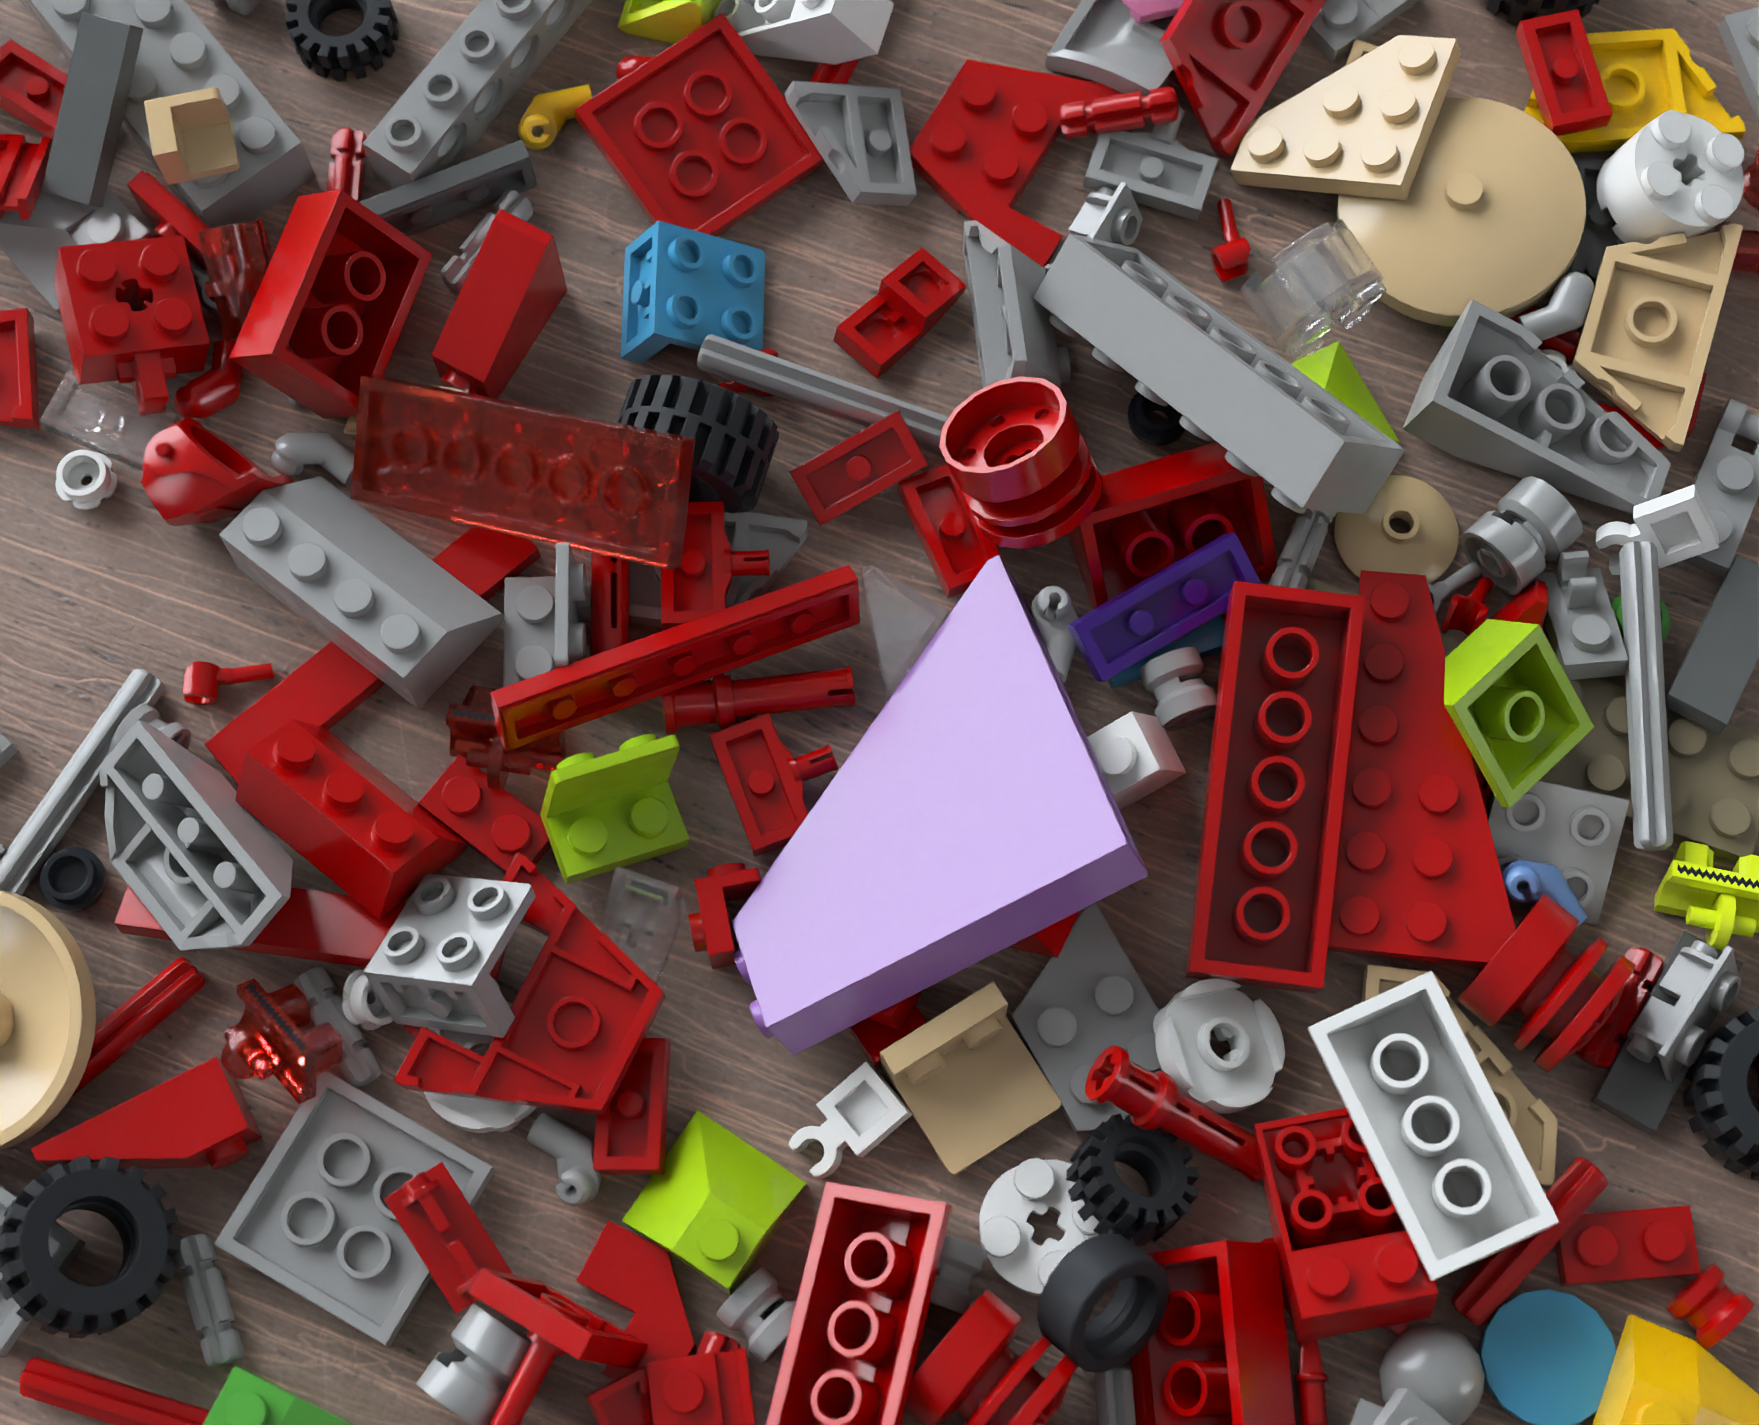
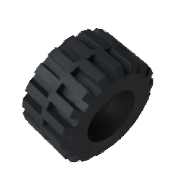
[606,375,779,514]
[1683,1006,1759,1181]
[0,1156,181,1338]

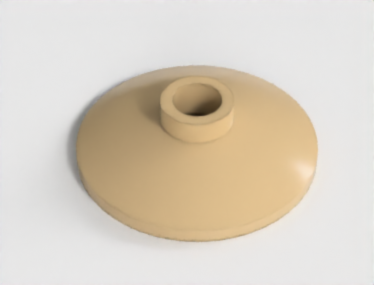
[1333,475,1459,584]

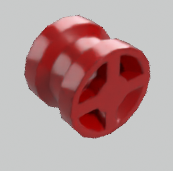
[1665,1262,1754,1350]

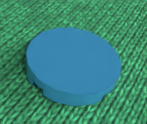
[1478,1289,1616,1425]

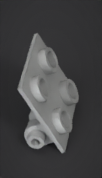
[1486,780,1629,925]

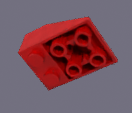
[1254,1107,1439,1343]

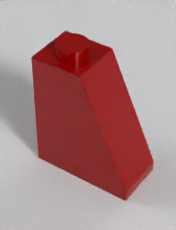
[431,209,568,407]

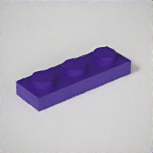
[1066,533,1262,682]

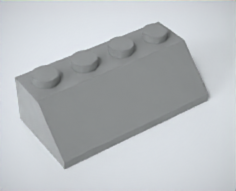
[219,476,504,709]

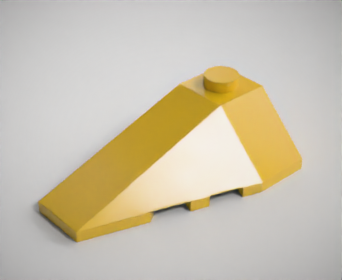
[1593,1315,1759,1425]

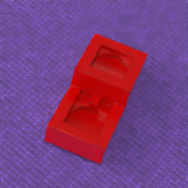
[833,247,966,379]

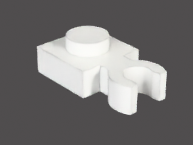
[1596,485,1719,575]
[788,1061,913,1179]

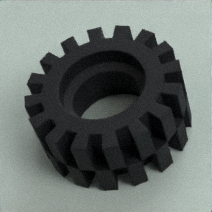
[284,0,399,81]
[1066,1113,1199,1246]

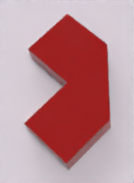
[576,1220,696,1400]

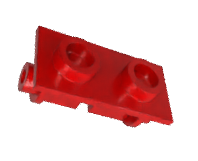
[384,1161,513,1314]

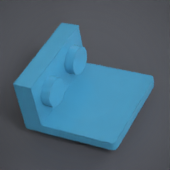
[620,220,765,364]

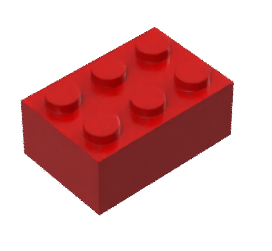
[229,189,433,419]

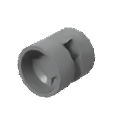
[1460,476,1583,595]
[416,1303,531,1425]

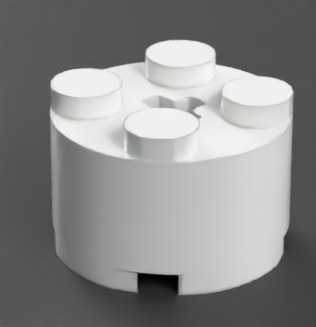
[1597,110,1744,244]

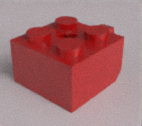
[54,235,210,416]

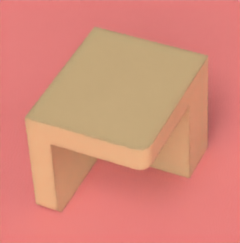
[144,87,240,185]

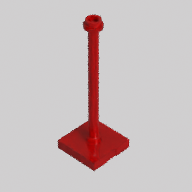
[469,1268,648,1425]

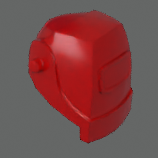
[141,417,294,527]

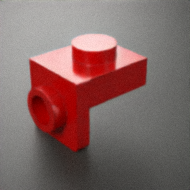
[688,863,761,969]

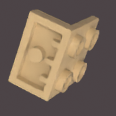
[880,981,1061,1175]

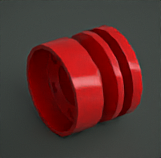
[939,376,1102,549]
[1457,893,1636,1073]
[905,1289,1079,1425]

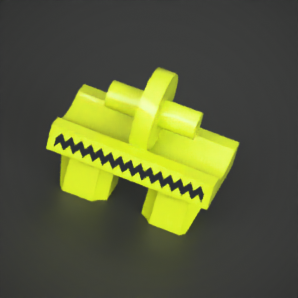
[1654,841,1759,951]

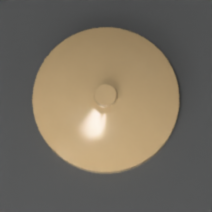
[1337,97,1586,327]
[0,890,96,1150]

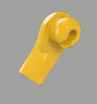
[518,84,592,150]

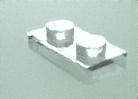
[40,369,181,471]

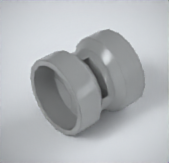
[1139,647,1217,731]
[928,1235,987,1317]
[715,1267,796,1365]

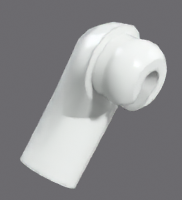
[1031,586,1078,683]

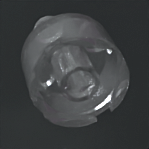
[1240,219,1387,361]

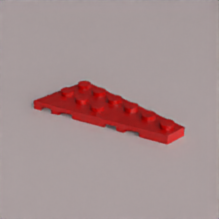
[1327,570,1516,967]

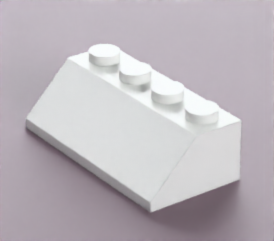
[1308,971,1559,1281]

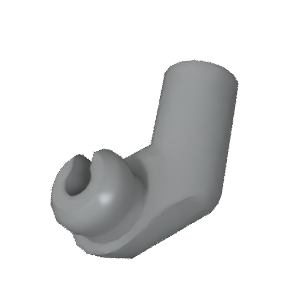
[1518,272,1595,341]
[270,432,367,487]
[527,1112,602,1206]

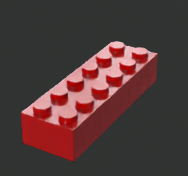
[1185,581,1365,994]

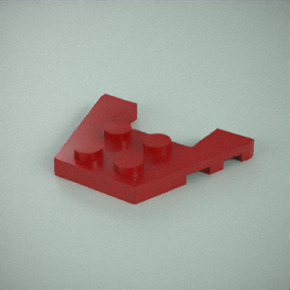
[910,59,1134,268]
[393,852,666,1115]

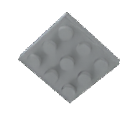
[214,1069,496,1348]

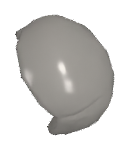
[1379,1323,1485,1425]

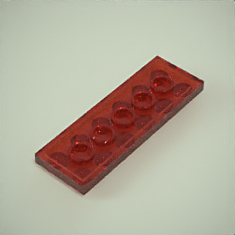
[351,375,695,570]

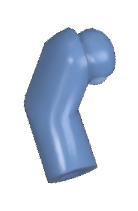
[1502,860,1587,925]

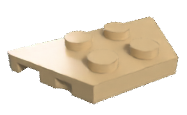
[1572,223,1743,452]

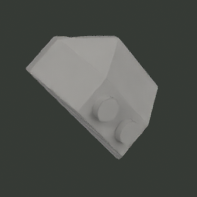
[963,220,1071,390]
[98,720,293,952]

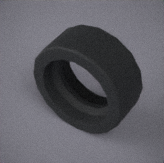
[1037,1233,1170,1373]

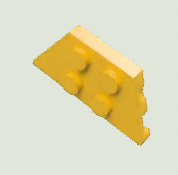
[1524,28,1746,153]

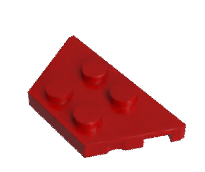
[1160,0,1326,157]

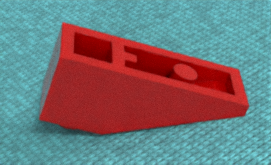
[31,1056,263,1169]

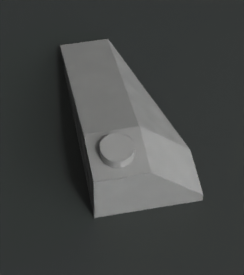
[1403,299,1671,514]

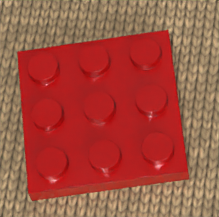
[575,13,826,237]

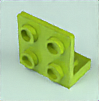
[540,734,690,885]

